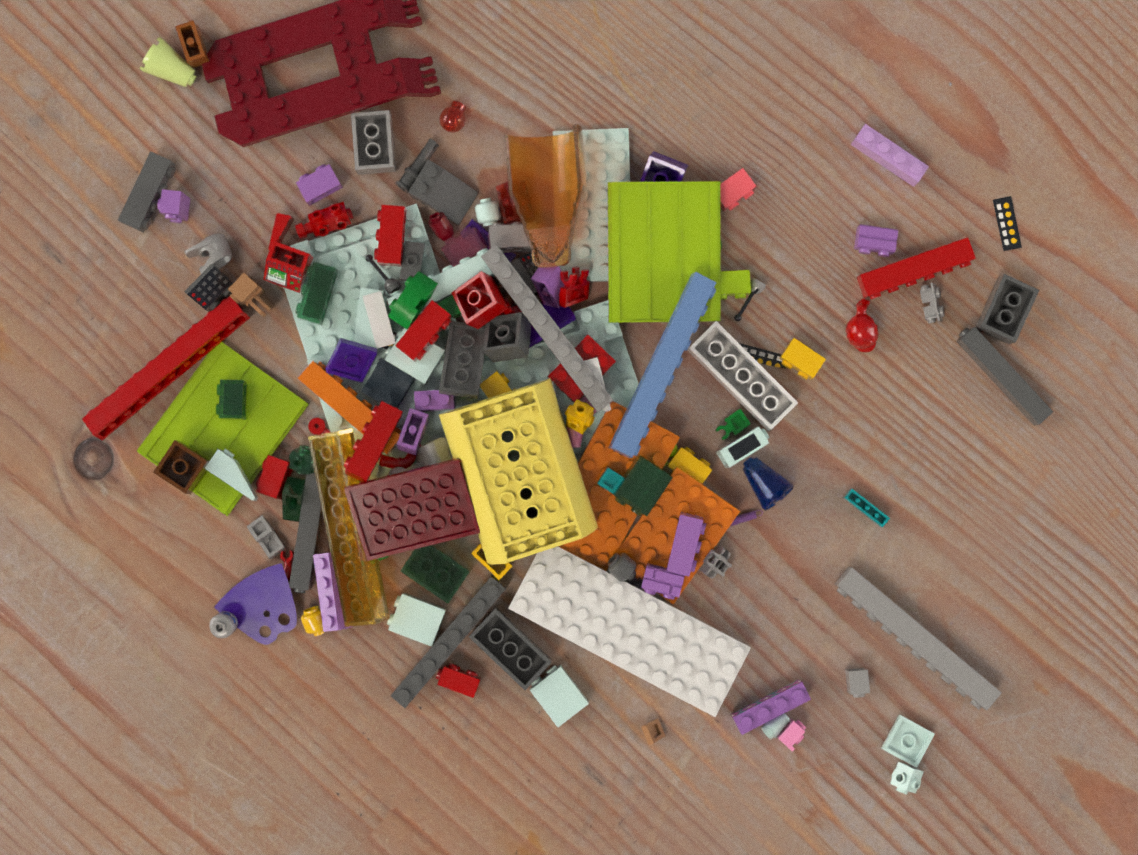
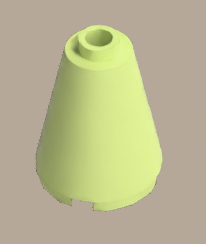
[140,37,197,87]

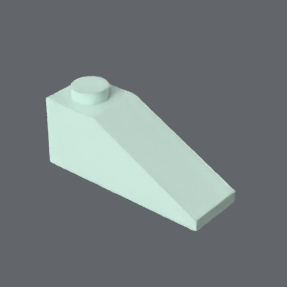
[205,449,258,501]

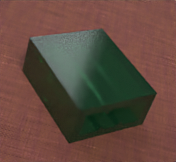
[614,454,673,516]

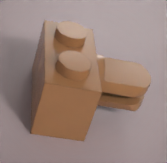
[228,273,272,317]

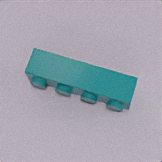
[843,488,890,528]

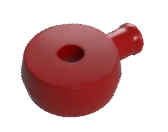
[308,417,331,436]

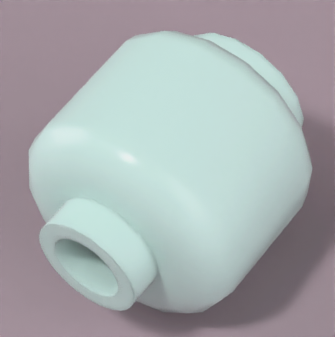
[475,198,501,227]

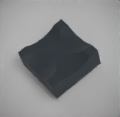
[361,358,415,409]

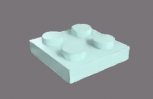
[881,714,935,768]

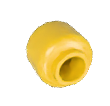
[301,606,325,636]

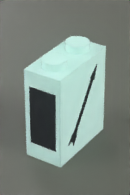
[716,427,769,468]

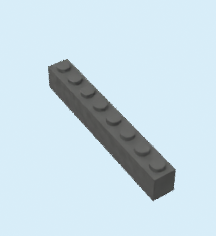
[391,576,507,708]

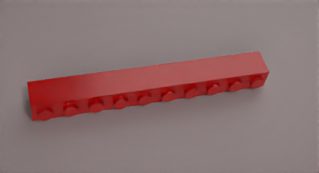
[82,296,250,441]

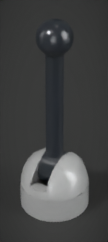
[734,278,766,322]

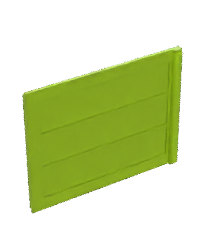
[608,181,721,323]
[137,342,309,516]

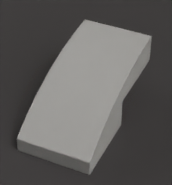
[247,515,287,559]

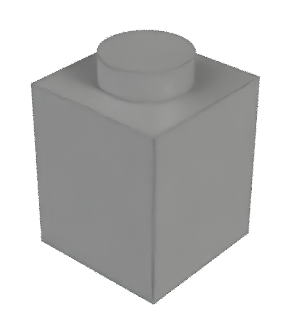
[845,668,870,698]

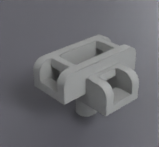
[699,544,732,579]

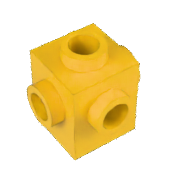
[565,400,595,435]

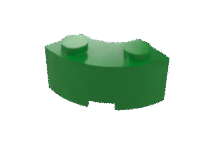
[388,271,438,330]

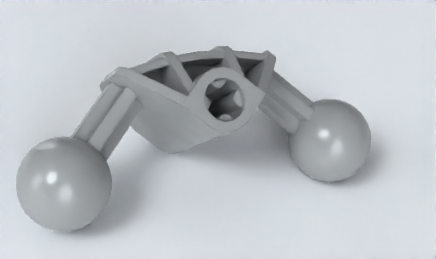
[387,437,453,476]

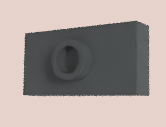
[400,241,425,281]

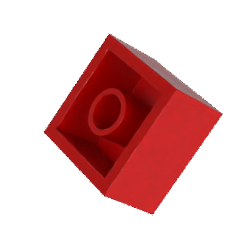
[451,271,508,329]

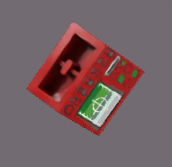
[263,241,313,293]

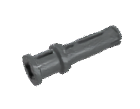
[395,139,439,193]

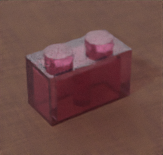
[441,226,488,267]

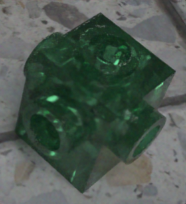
[289,445,322,475]

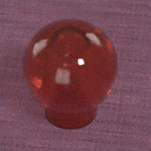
[439,101,466,133]

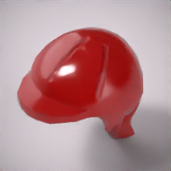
[846,298,878,353]

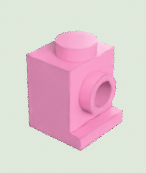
[777,719,806,752]

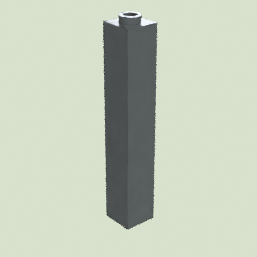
[956,327,1053,426]
[289,472,329,593]

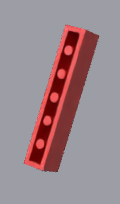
[856,237,976,300]

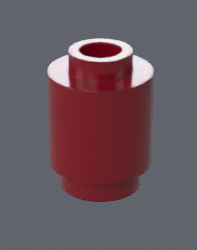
[428,212,455,241]

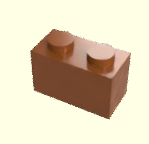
[175,20,209,68]

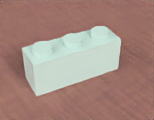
[354,288,388,350]

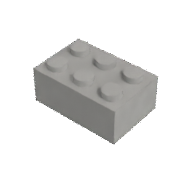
[351,110,396,175]

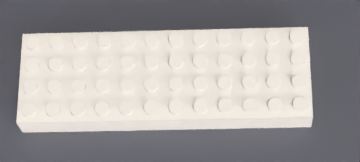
[508,546,751,717]

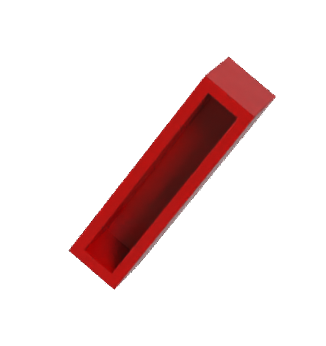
[343,401,403,482]

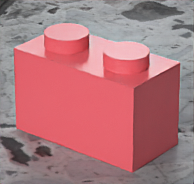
[720,168,756,212]

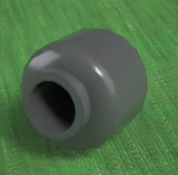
[607,553,636,582]

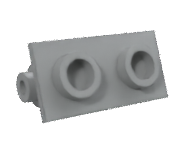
[920,283,945,324]

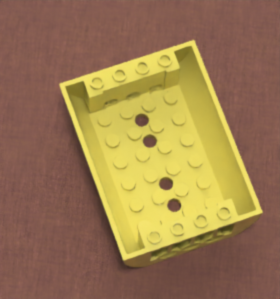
[438,378,598,564]

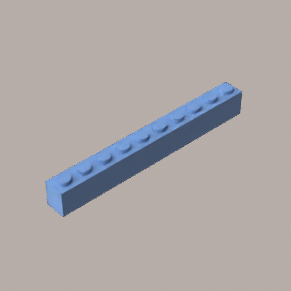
[608,272,716,458]

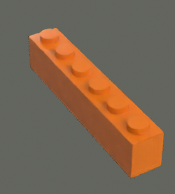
[298,361,401,455]

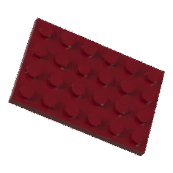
[344,458,480,561]

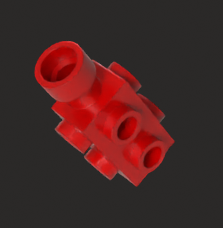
[295,201,354,239]

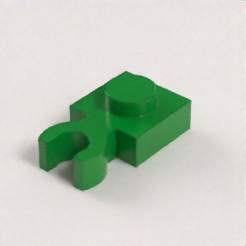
[715,409,751,440]

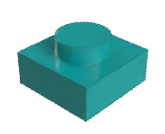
[597,466,624,494]

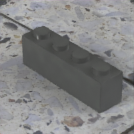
[118,151,176,233]

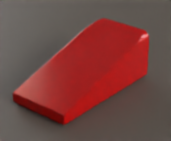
[268,213,294,250]

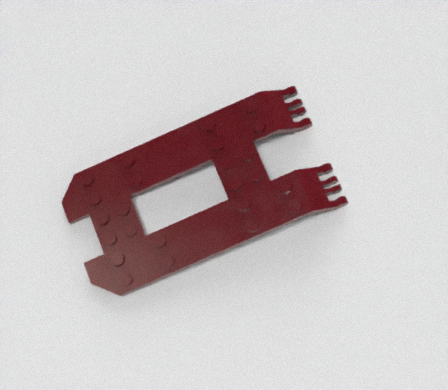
[202,0,441,147]

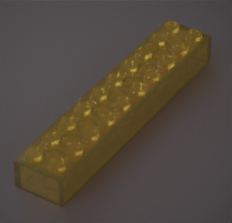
[308,428,390,627]

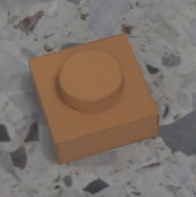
[641,718,665,745]

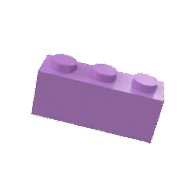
[667,512,706,576]

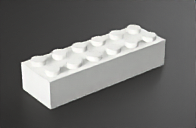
[687,321,798,431]

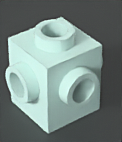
[890,762,924,794]

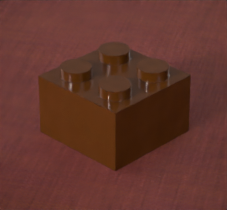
[153,440,210,494]

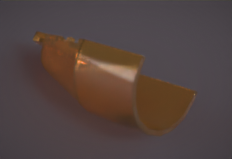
[504,124,587,268]

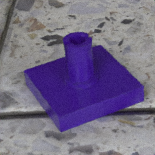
[325,338,378,383]

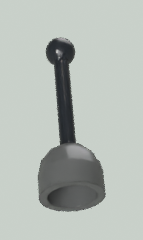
[365,254,402,295]

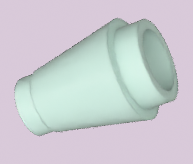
[761,713,790,740]

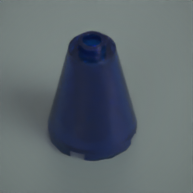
[742,457,794,511]

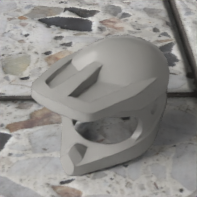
[185,233,232,274]

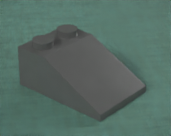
[408,160,479,225]

